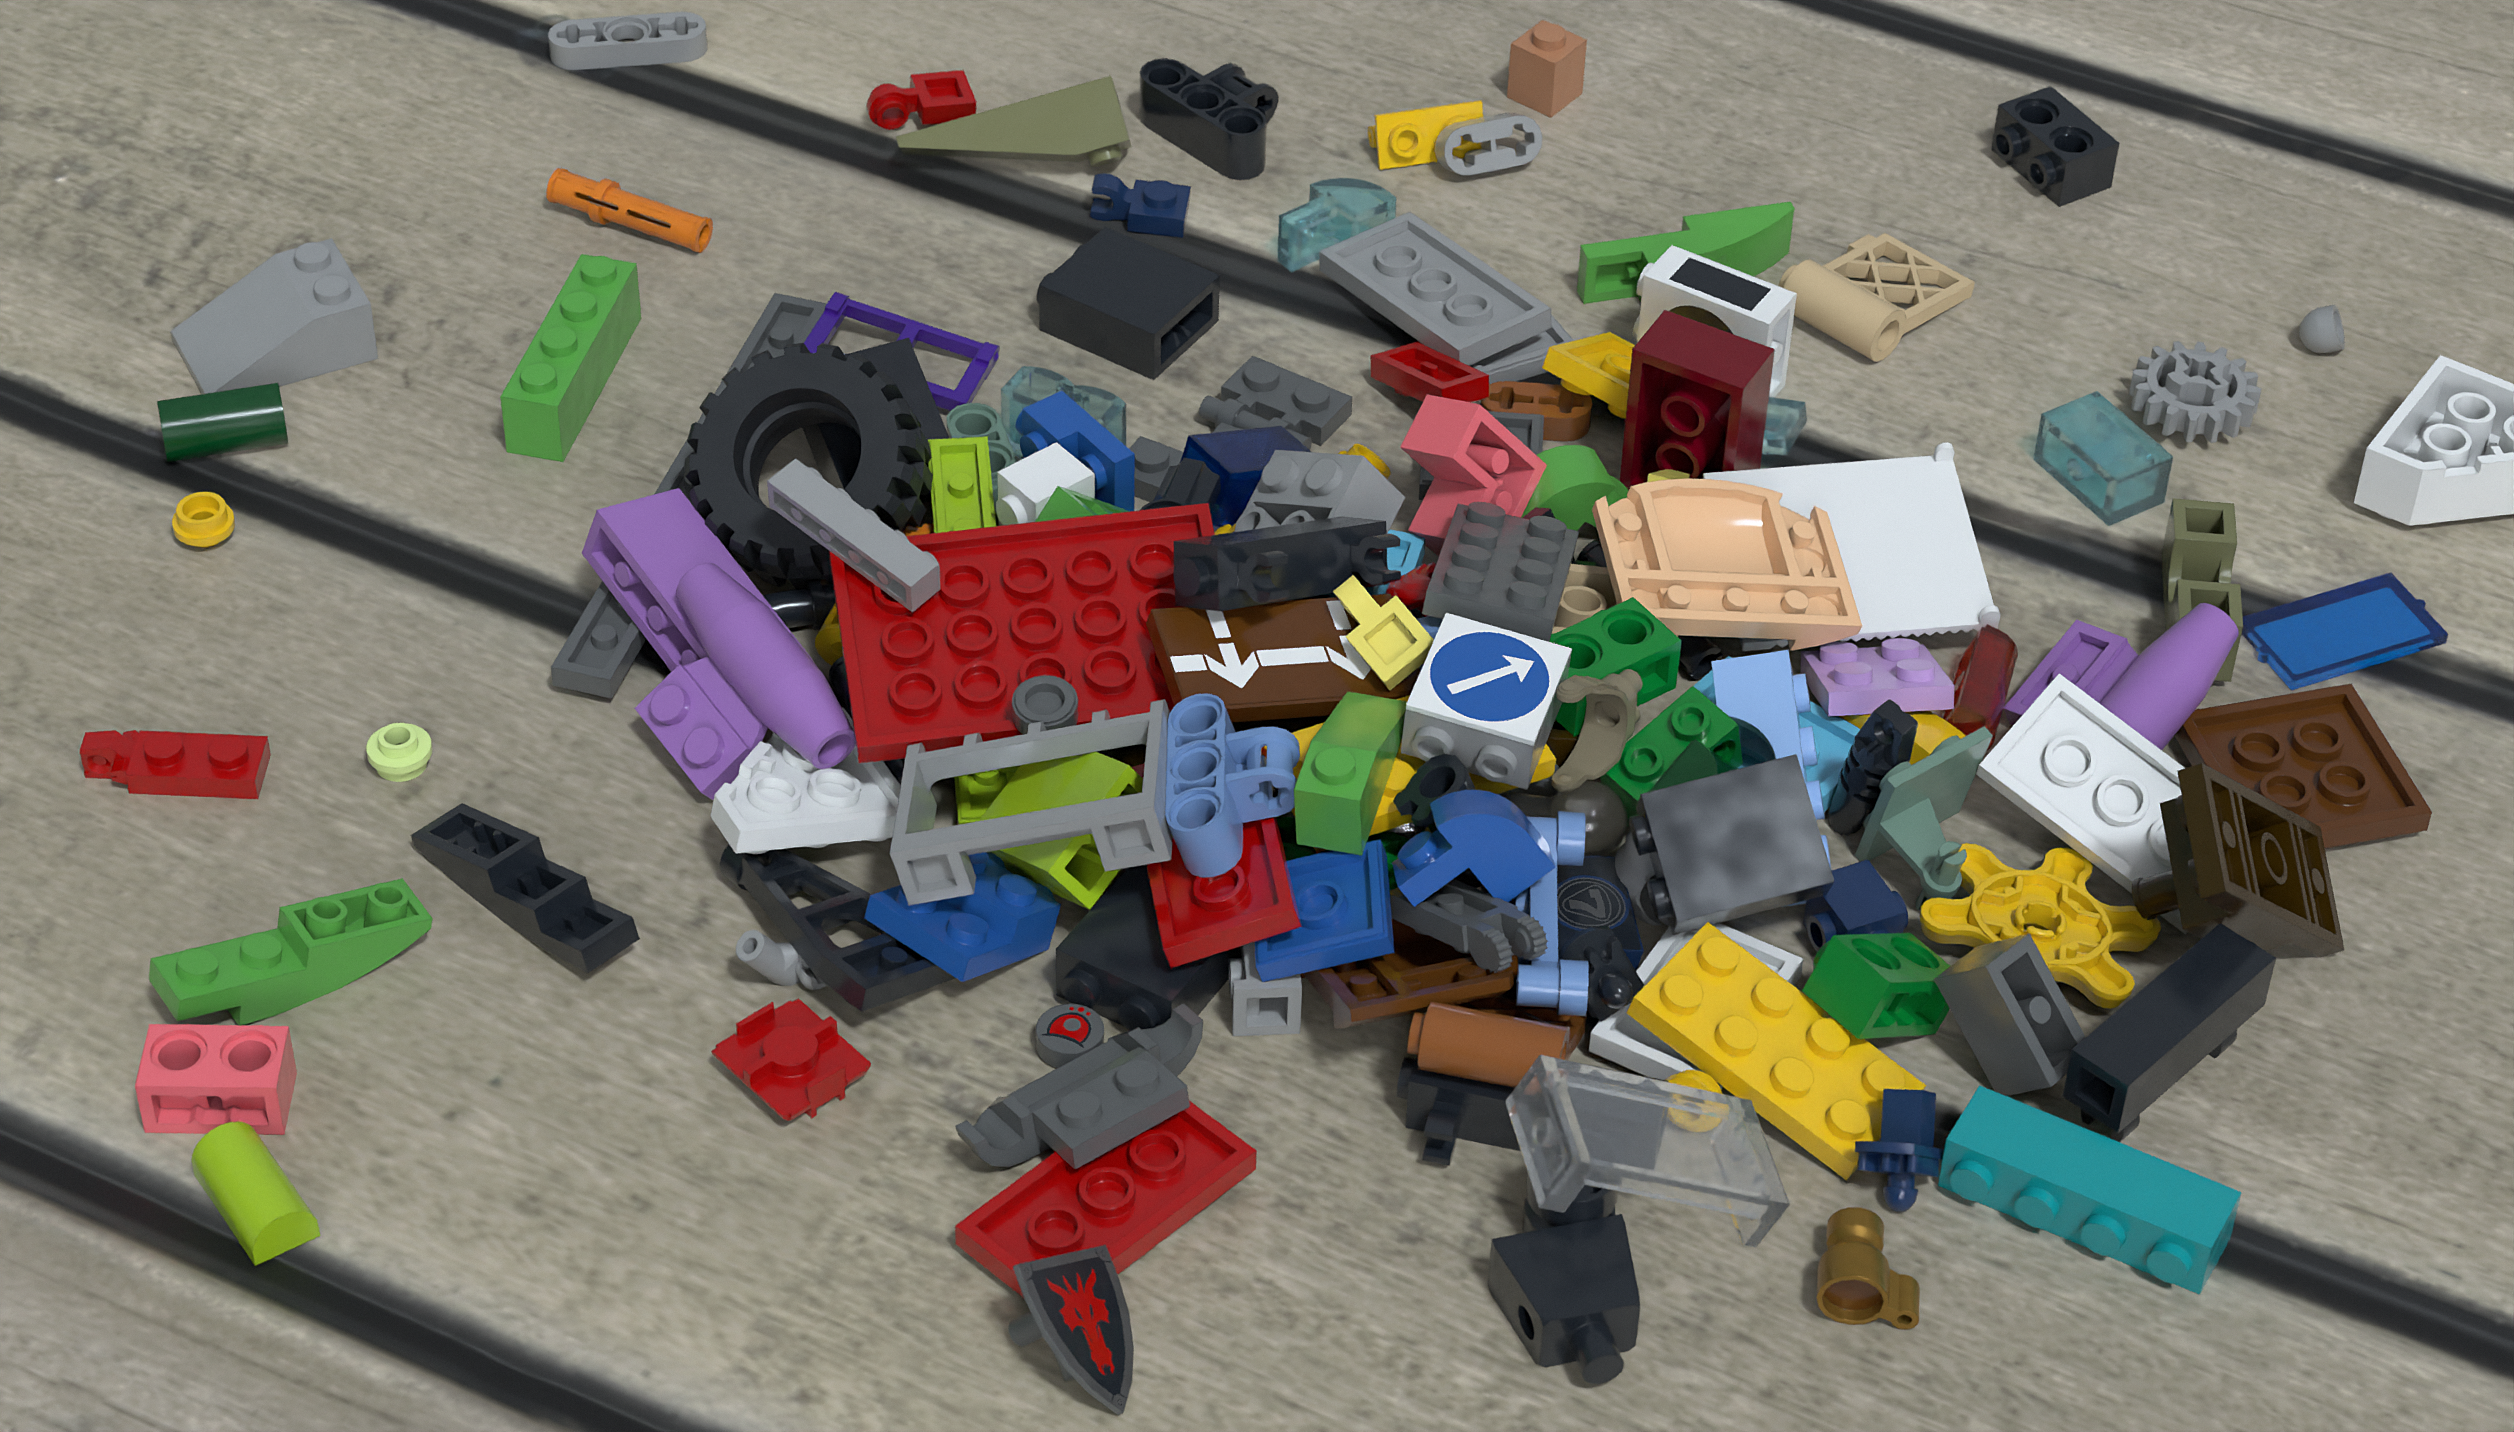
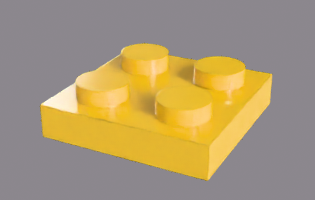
[1542,332,1635,419]

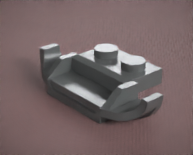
[955,1003,1204,1169]

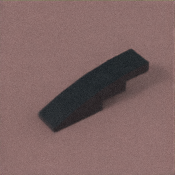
[411,803,640,973]

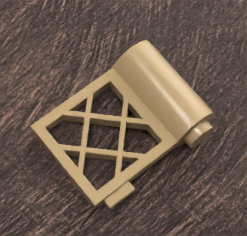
[1778,233,1975,362]

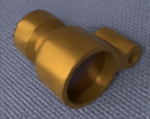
[1817,1207,1920,1330]

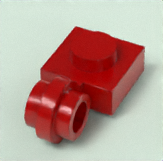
[866,70,977,130]

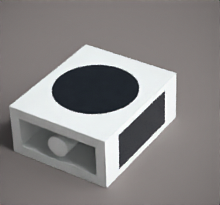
[1632,245,1797,404]

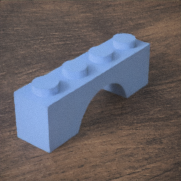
[1711,650,1832,907]

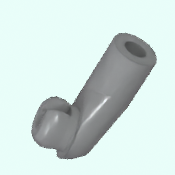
[736,930,826,990]

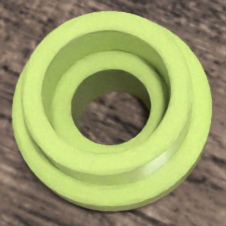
[366,723,432,782]

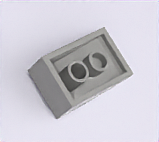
[171,238,378,394]

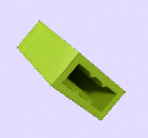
[979,752,1143,910]

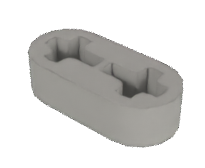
[1435,113,1542,175]

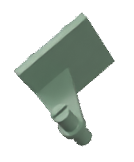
[1855,726,1993,910]

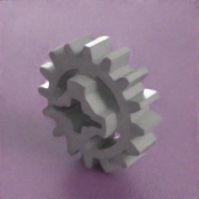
[2129,341,2261,443]

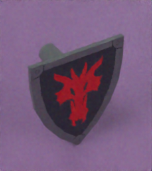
[1008,1245,1134,1415]

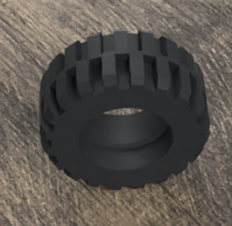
[685,343,933,589]

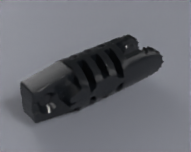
[1828,699,1918,836]

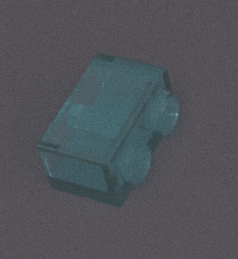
[2033,391,2174,526]

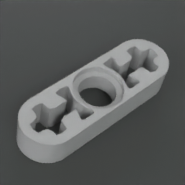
[548,12,708,70]

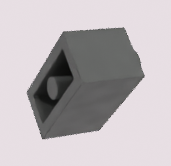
[1934,933,2086,1096]

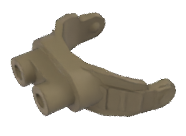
[1552,669,1643,792]

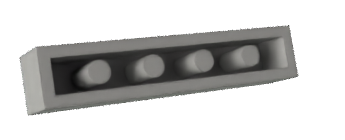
[767,458,941,612]

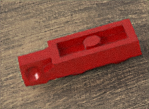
[80,730,271,799]

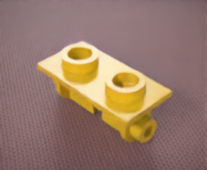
[1367,100,1483,170]

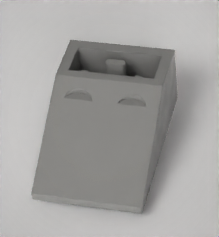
[1234,450,1405,601]

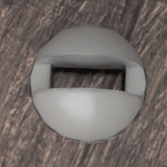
[2299,304,2345,353]

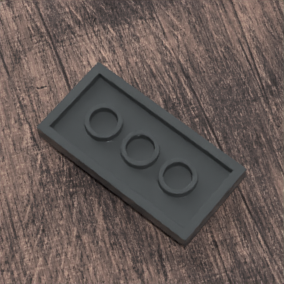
[1422,502,1579,642]

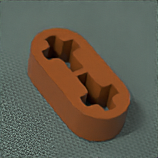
[1480,381,1592,442]

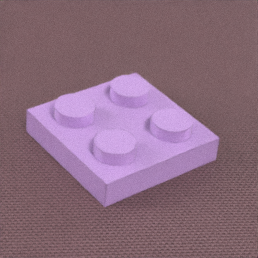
[1801,638,1954,717]

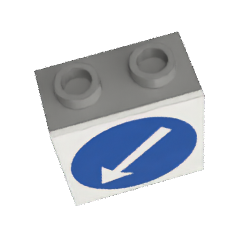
[1401,613,1572,789]

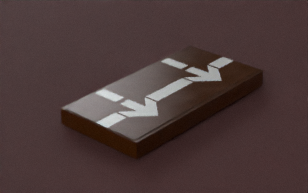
[1146,594,1421,723]

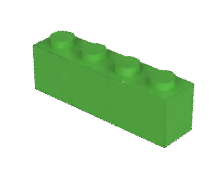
[500,254,641,462]

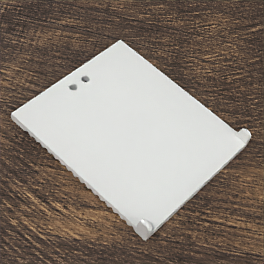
[1703,443,2000,651]

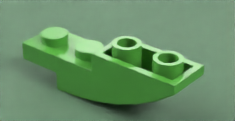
[1577,201,1794,304]
[149,878,433,1025]

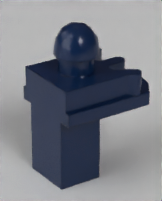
[1855,1089,1943,1213]

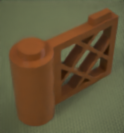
[1407,997,1588,1095]

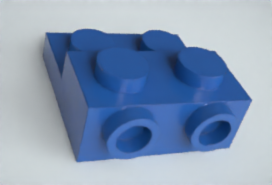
[1015,391,1135,511]
[864,852,1061,982]

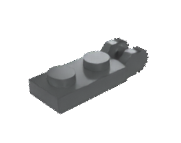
[1390,879,1548,973]

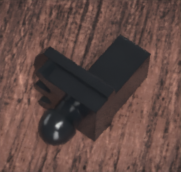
[1558,926,1645,1022]

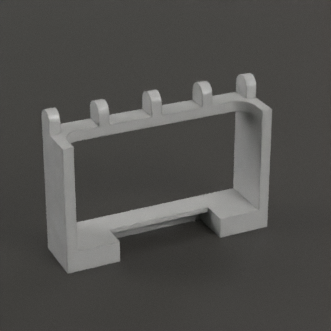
[890,699,1173,905]

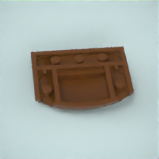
[1301,919,1519,1029]

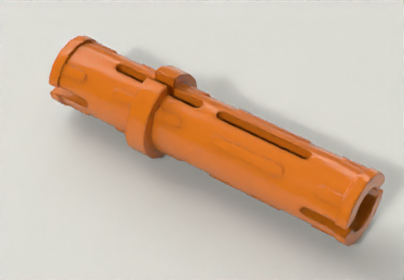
[546,168,713,253]

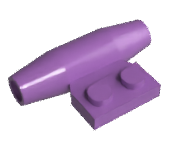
[634,563,856,800]
[2003,603,2239,750]

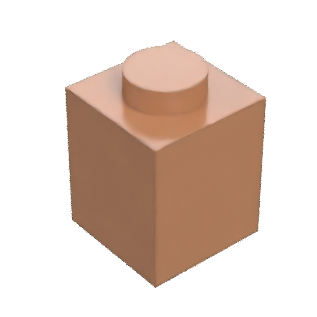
[1507,20,1587,118]

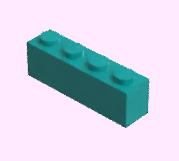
[1938,1085,2242,1295]

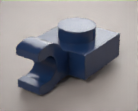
[1090,173,1191,238]

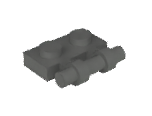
[1199,356,1352,453]

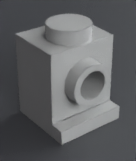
[1228,942,1302,1036]

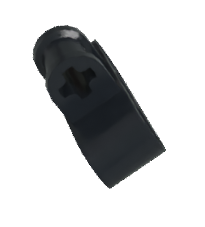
[1140,58,1279,180]

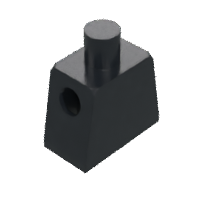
[1488,1214,1640,1384]

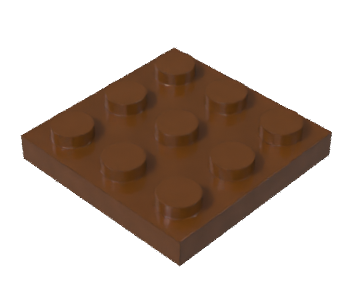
[2174,683,2432,848]

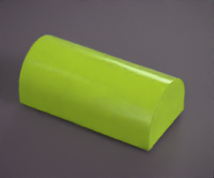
[191,1121,320,1266]

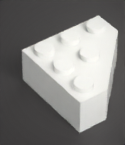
[2354,355,2514,526]

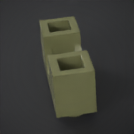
[2161,498,2243,682]

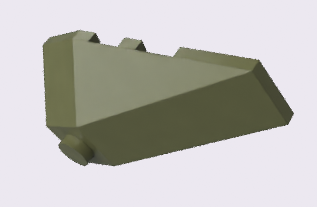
[896,76,1132,167]

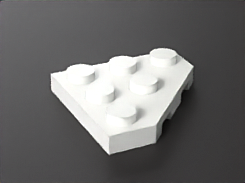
[711,707,901,854]

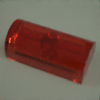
[1941,624,2018,751]

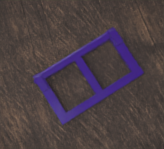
[804,292,1000,411]

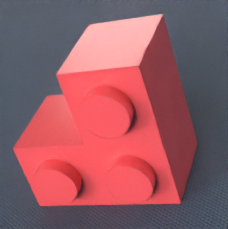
[1400,394,1547,557]

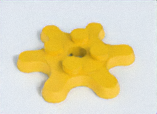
[1920,843,2161,1008]

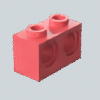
[135,1024,297,1135]

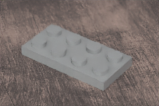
[1319,212,1551,366]

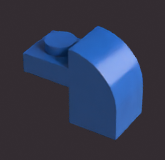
[1392,790,1556,907]

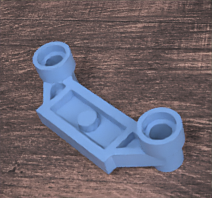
[1513,811,1589,1016]

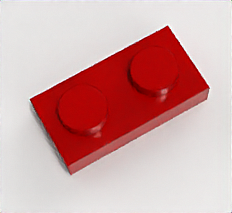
[1370,342,1489,403]

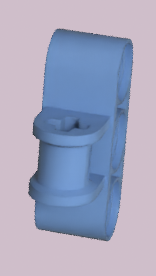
[1165,693,1300,878]

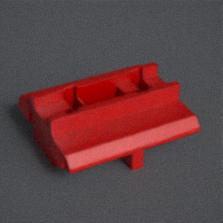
[711,998,871,1121]

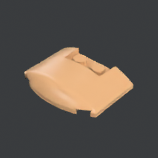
[1592,478,1862,651]

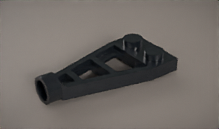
[720,844,956,1012]

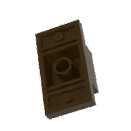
[2131,763,2345,958]

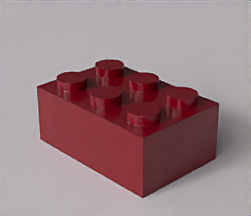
[1619,310,1775,490]

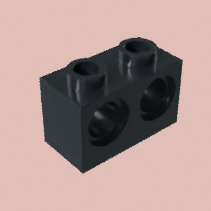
[1991,86,2119,207]

